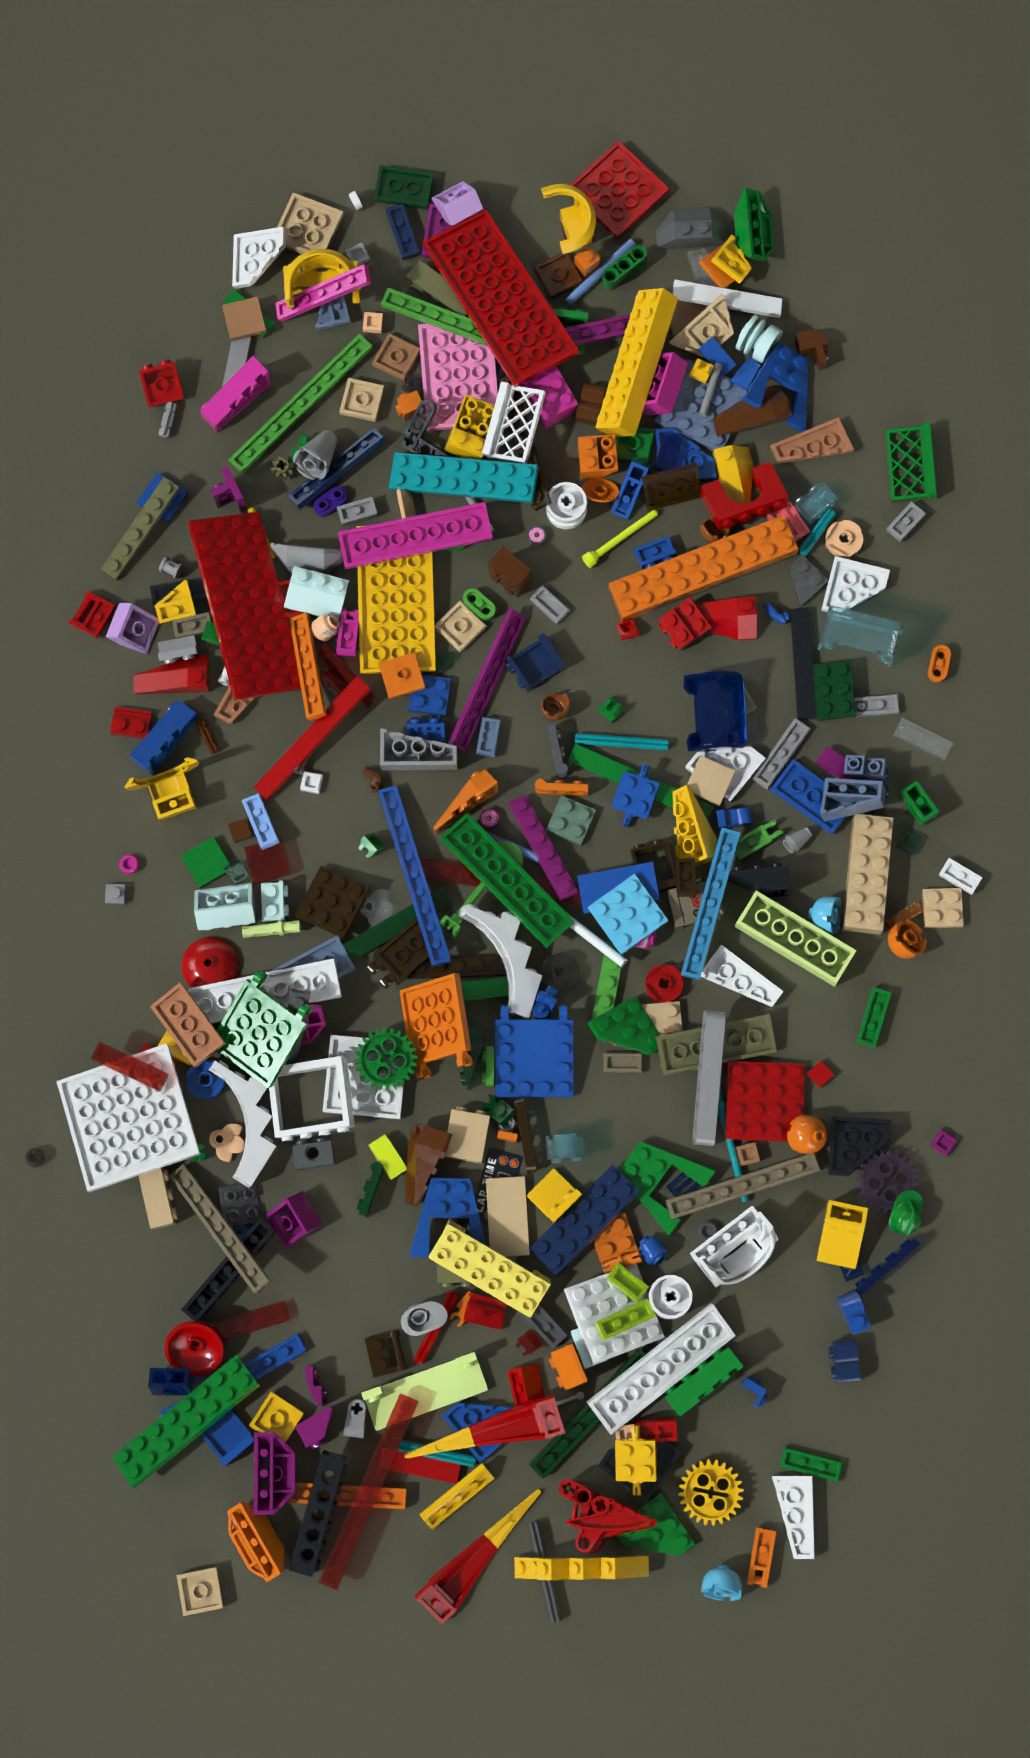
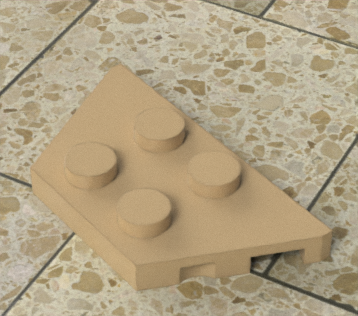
[669,293,734,358]

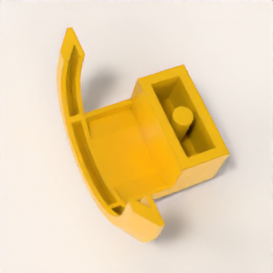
[541,184,596,255]
[125,757,199,821]

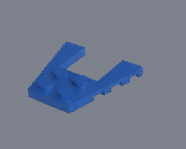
[742,342,808,432]
[409,1178,486,1257]

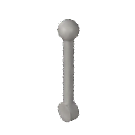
[556,1392,584,1406]

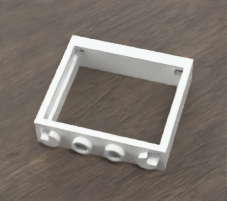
[269,1056,355,1142]

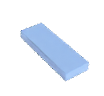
[242,793,280,850]

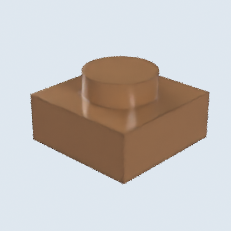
[736,1142,760,1166]

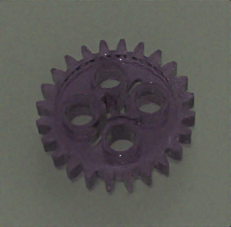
[855,1150,920,1214]

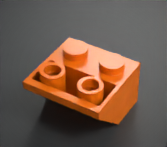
[578,434,618,480]

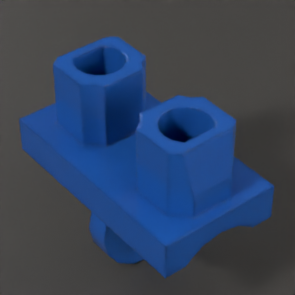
[532,986,558,1019]

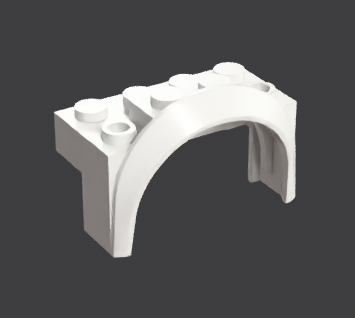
[690,1206,778,1287]

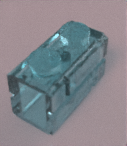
[795,482,838,526]

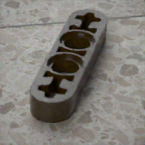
[514,1097,537,1173]

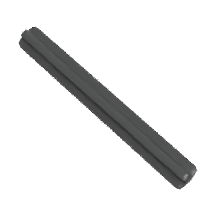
[529,1521,562,1623]

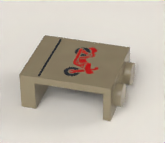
[666,881,723,930]

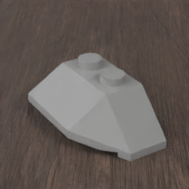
[271,543,344,575]

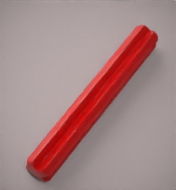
[414,1291,458,1364]

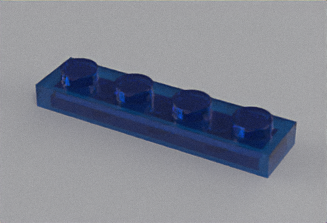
[853,1238,920,1296]

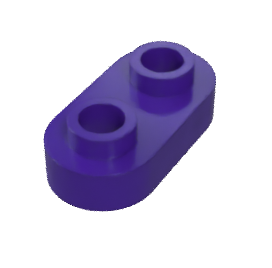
[313,486,348,517]

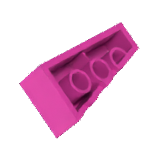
[200,356,271,432]

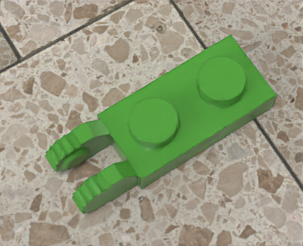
[735,819,784,862]

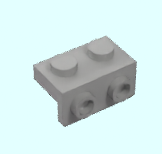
[158,635,198,664]

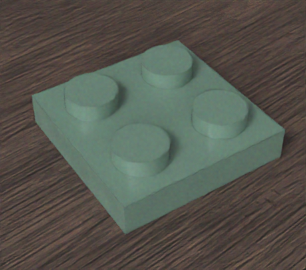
[546,795,596,845]

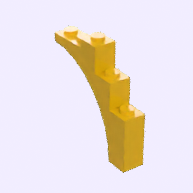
[514,1555,649,1581]

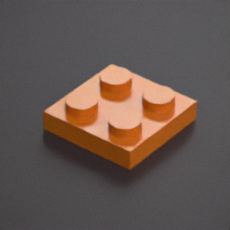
[593,1212,638,1263]

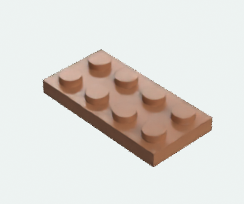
[150,982,226,1067]

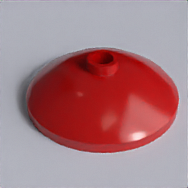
[181,937,239,988]
[164,1321,224,1376]

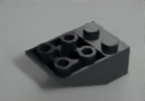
[728,863,791,897]

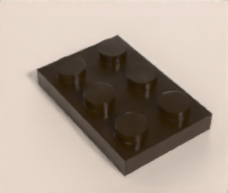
[641,463,701,511]

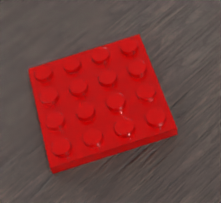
[570,140,670,239]
[725,1061,805,1142]

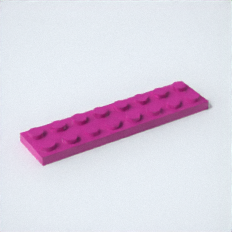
[338,502,493,569]

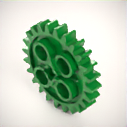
[354,1027,418,1091]

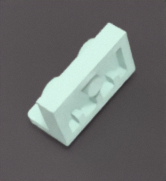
[261,880,289,922]

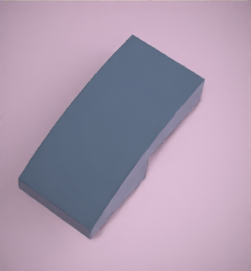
[844,755,886,779]

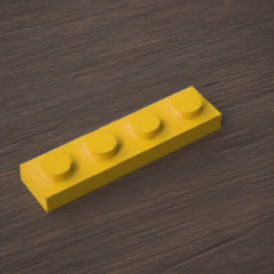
[419,1463,495,1530]

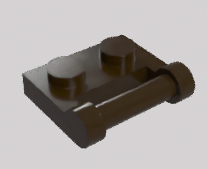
[365,1330,408,1378]

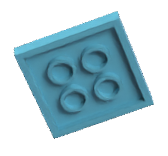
[587,874,668,955]

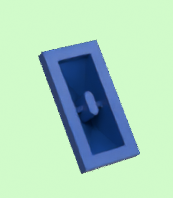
[731,356,764,391]

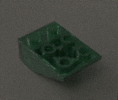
[460,1024,484,1090]

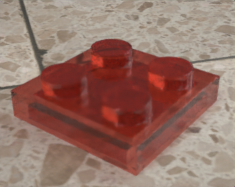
[244,837,291,885]

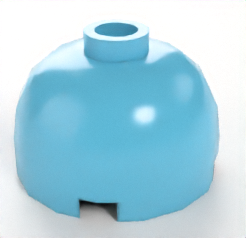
[808,896,842,935]
[701,1565,742,1601]

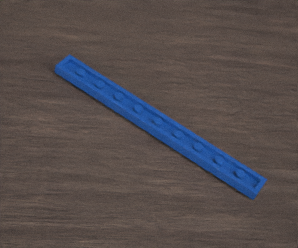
[378,785,451,967]

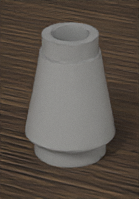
[783,827,812,853]

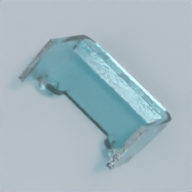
[817,606,903,668]

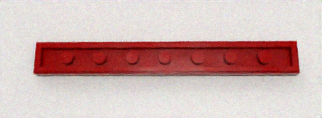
[254,676,371,801]

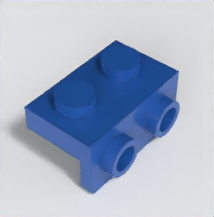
[633,536,677,570]

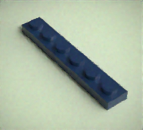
[288,428,386,510]

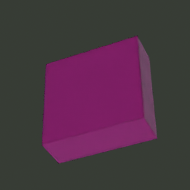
[930,1129,957,1156]

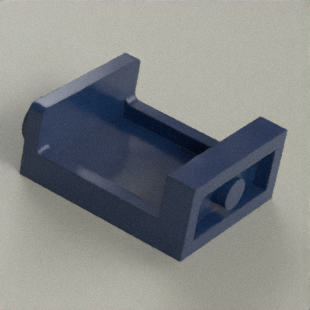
[505,633,565,692]

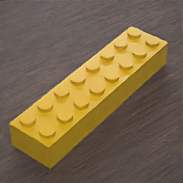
[595,288,678,437]

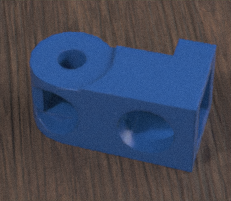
[715,808,753,831]

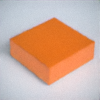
[497,1130,518,1143]

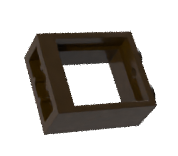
[630,839,676,893]

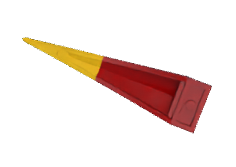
[404,1395,565,1458]
[415,1489,541,1625]

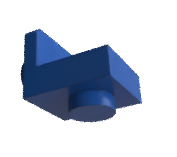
[741,1377,768,1408]

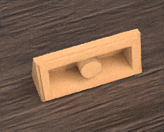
[397,489,416,519]

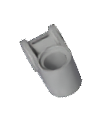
[344,1399,367,1438]

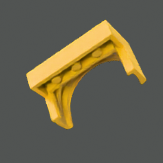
[283,249,360,308]

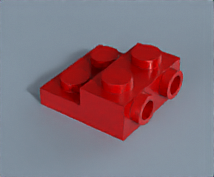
[139,359,184,407]
[658,597,713,650]

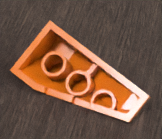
[433,769,498,834]

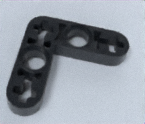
[401,400,450,457]

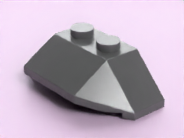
[656,208,729,249]

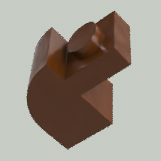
[794,330,829,371]

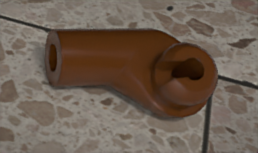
[362,766,383,792]

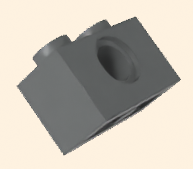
[292,1138,336,1171]

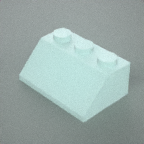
[284,566,349,621]
[194,883,255,931]

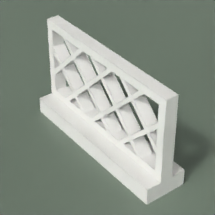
[482,382,546,464]

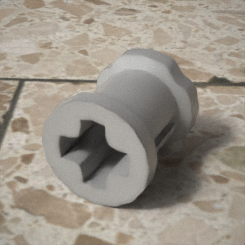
[159,556,184,579]

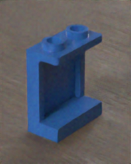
[200,1409,254,1467]

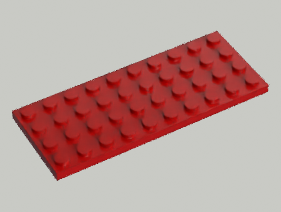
[422,209,579,388]
[187,512,301,701]

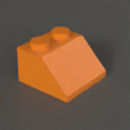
[548,1343,588,1391]

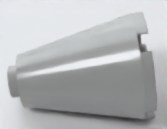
[293,430,338,480]

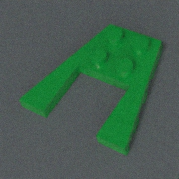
[619,1141,716,1235]

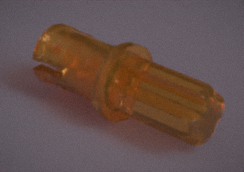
[885,902,922,930]

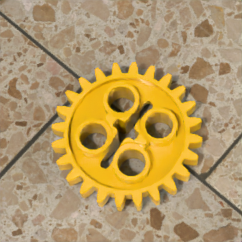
[678,1459,744,1526]

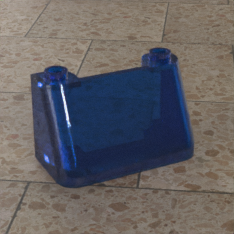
[683,670,747,752]

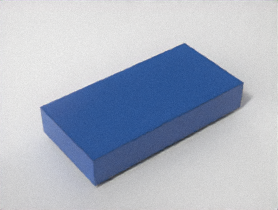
[698,337,736,375]

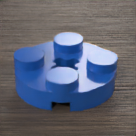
[186,1060,225,1100]

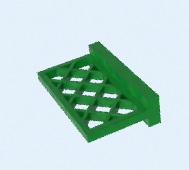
[885,422,937,502]

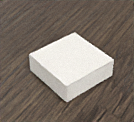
[300,771,323,794]

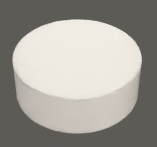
[349,191,363,210]

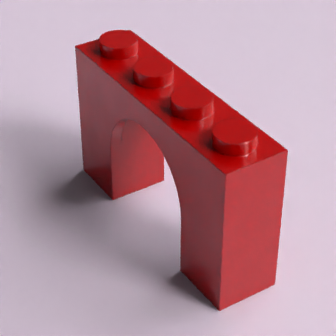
[701,462,788,531]

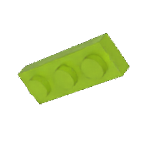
[594,1299,656,1341]

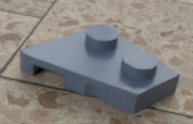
[315,295,351,331]

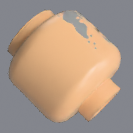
[311,613,339,641]

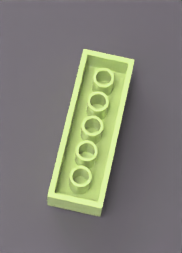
[735,891,857,987]

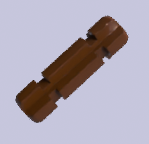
[196,718,220,754]

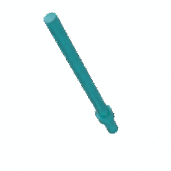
[718,1089,749,1203]

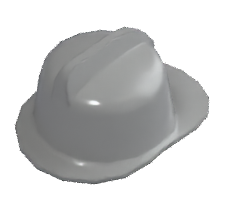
[401,1301,447,1336]

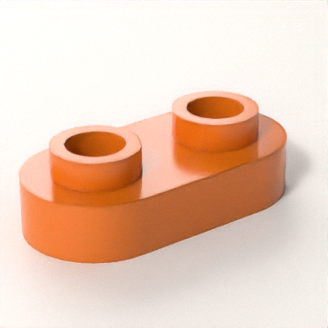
[927,645,951,683]

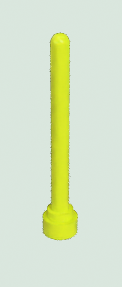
[582,510,658,568]

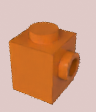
[574,246,601,279]
[395,390,422,421]

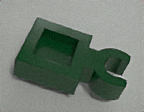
[481,1094,516,1127]

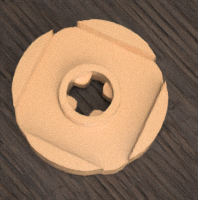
[825,520,863,559]

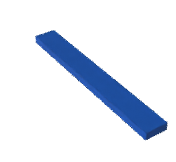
[159,1333,308,1416]

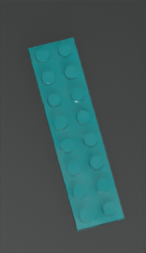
[389,452,539,503]

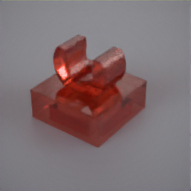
[516,1329,543,1356]

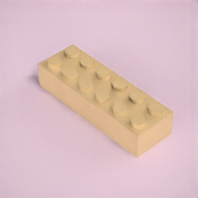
[842,814,893,935]

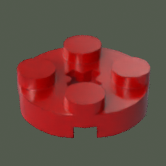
[645,964,683,1003]

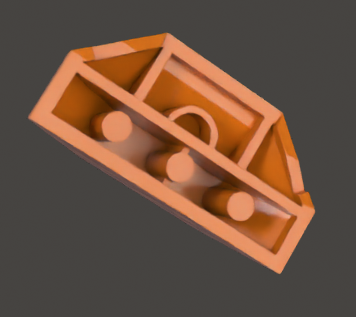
[227,1501,284,1582]

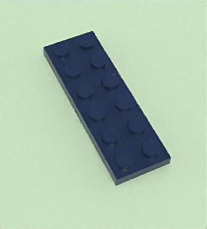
[529,1165,641,1277]

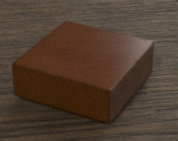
[228,818,252,843]

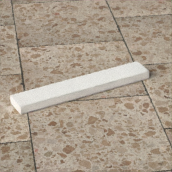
[672,280,782,318]

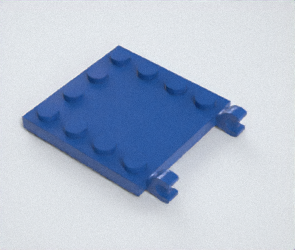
[495,1005,573,1097]

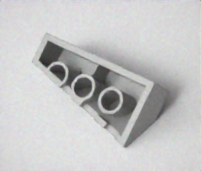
[380,728,458,771]

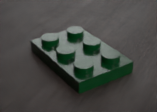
[374,165,434,210]
[813,660,856,721]

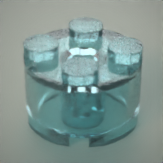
[545,1132,586,1163]

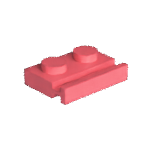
[767,501,810,542]

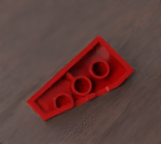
[134,655,209,694]

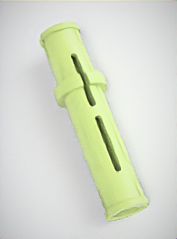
[242,920,301,938]

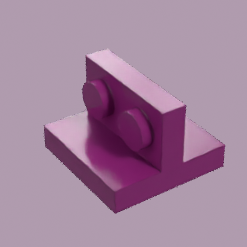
[210,466,248,513]

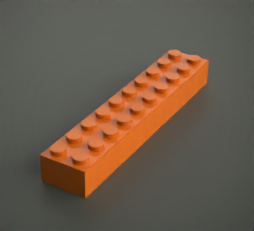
[609,515,798,621]

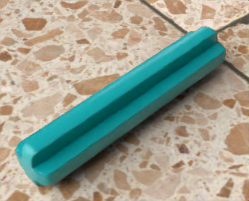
[798,508,836,556]

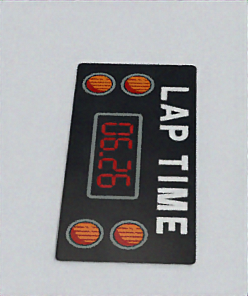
[475,1148,523,1224]

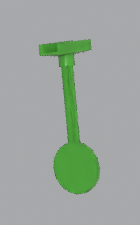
[440,841,523,940]

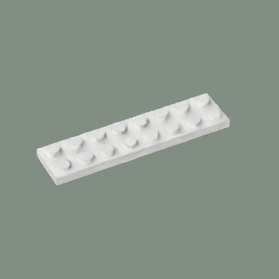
[187,958,342,1024]
[587,1303,736,1435]

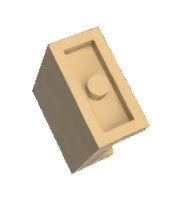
[444,1107,490,1164]

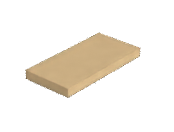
[486,1176,530,1257]

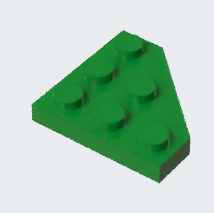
[587,996,660,1056]
[617,1493,695,1556]

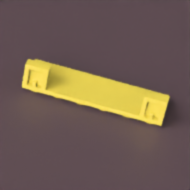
[429,1219,551,1317]

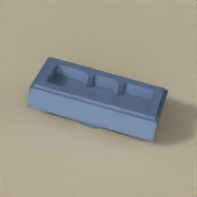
[476,717,501,758]

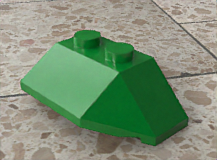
[734,188,775,261]

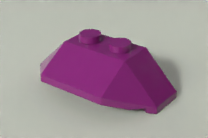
[254,1432,296,1515]

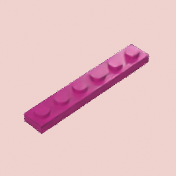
[275,264,371,322]

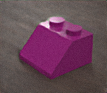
[266,1191,323,1248]
[295,1406,335,1449]

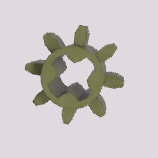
[271,456,294,480]

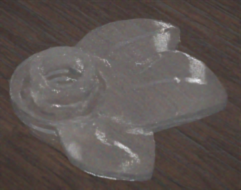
[360,889,397,926]

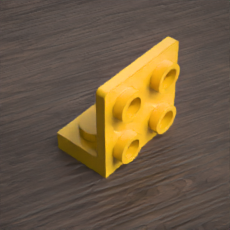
[527,1169,582,1223]

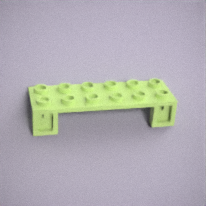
[361,1352,488,1431]

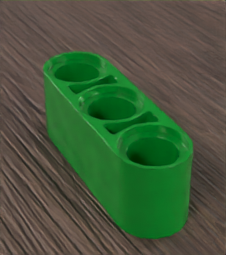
[602,245,647,290]

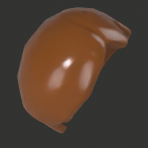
[700,517,731,543]
[541,692,570,720]

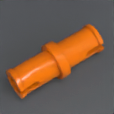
[601,1250,643,1274]

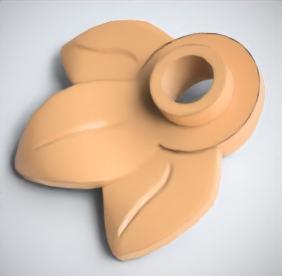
[209,1124,245,1162]

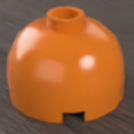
[887,920,927,959]
[787,1115,827,1154]

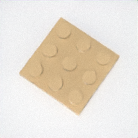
[277,193,344,254]

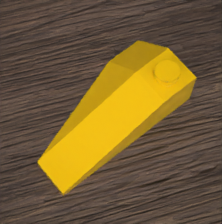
[673,785,718,866]

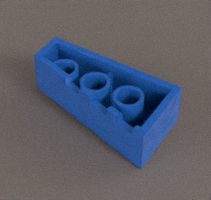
[129,700,199,776]

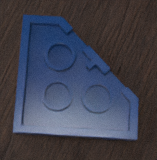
[655,428,716,481]
[442,1403,512,1463]

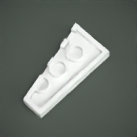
[701,945,784,1007]
[772,1476,815,1559]

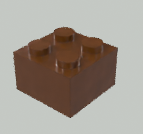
[488,546,532,597]

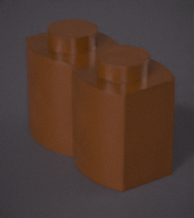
[575,382,606,426]

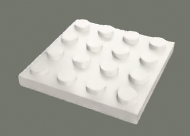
[323,1035,405,1120]
[564,1264,665,1365]

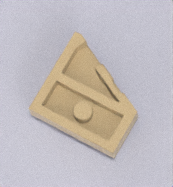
[642,1001,682,1035]

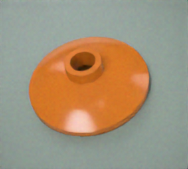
[582,478,619,502]

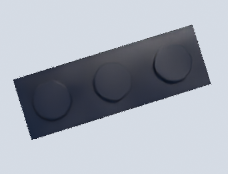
[385,204,420,260]

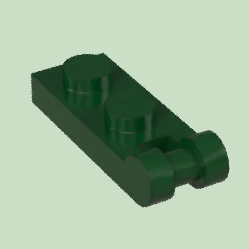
[357,1162,383,1218]

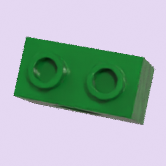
[899,781,939,827]

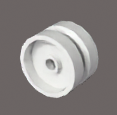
[546,482,587,530]
[648,1275,692,1320]

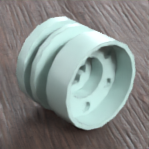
[736,315,783,364]

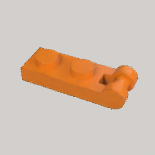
[535,779,588,796]
[746,1527,776,1588]

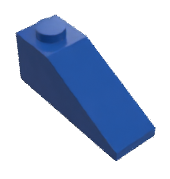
[611,459,652,520]

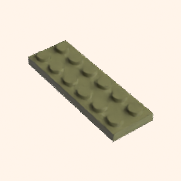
[656,1013,777,1075]

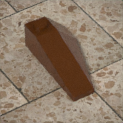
[405,1123,453,1207]

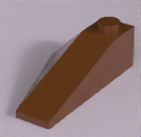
[712,385,792,437]

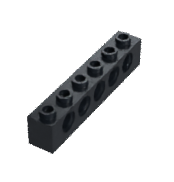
[181,1218,277,1322]
[289,1450,349,1577]

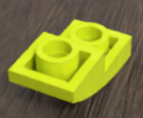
[368,1134,407,1180]

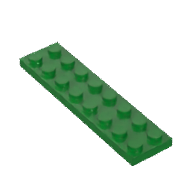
[439,813,575,948]
[112,1355,260,1489]

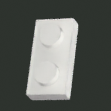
[939,858,982,895]

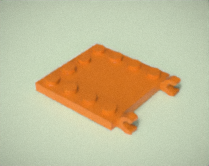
[399,973,473,1078]

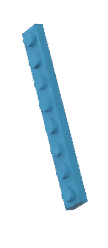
[681,827,740,980]

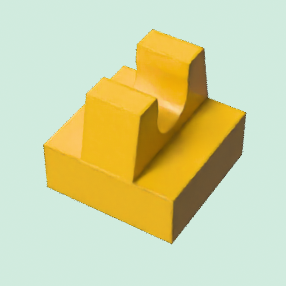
[689,358,714,384]

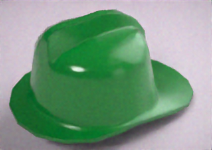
[889,1190,923,1235]

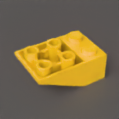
[444,394,495,460]
[816,1200,868,1269]

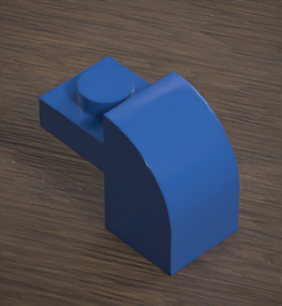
[836,1291,871,1335]

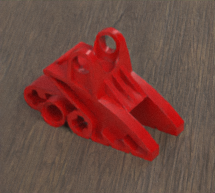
[559,1479,658,1554]

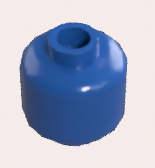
[638,1236,667,1266]

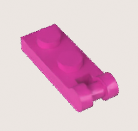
[336,608,359,656]

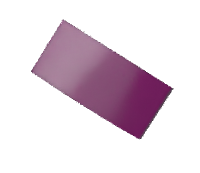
[816,747,855,779]
[305,1366,327,1406]

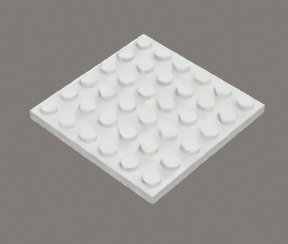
[57,1043,201,1192]

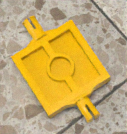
[615,1425,657,1495]

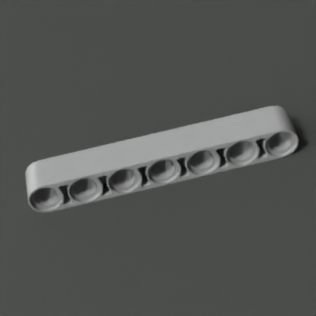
[692,1010,725,1146]

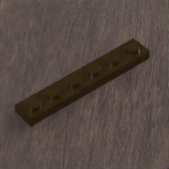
[405,955,507,980]

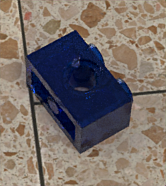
[148,1368,194,1395]

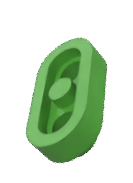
[463,588,496,621]

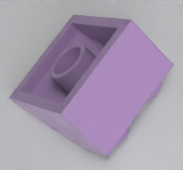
[432,181,483,226]
[106,603,159,654]

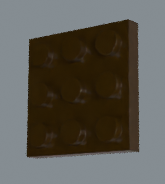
[294,866,371,940]

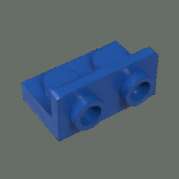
[406,717,445,743]

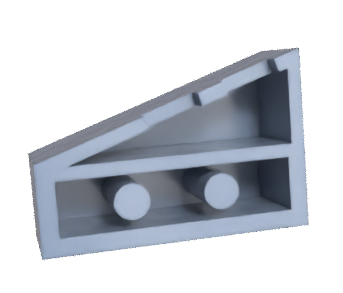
[821,778,886,822]

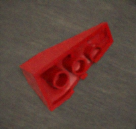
[696,597,757,640]

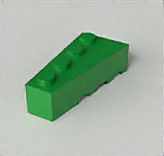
[664,1347,744,1417]

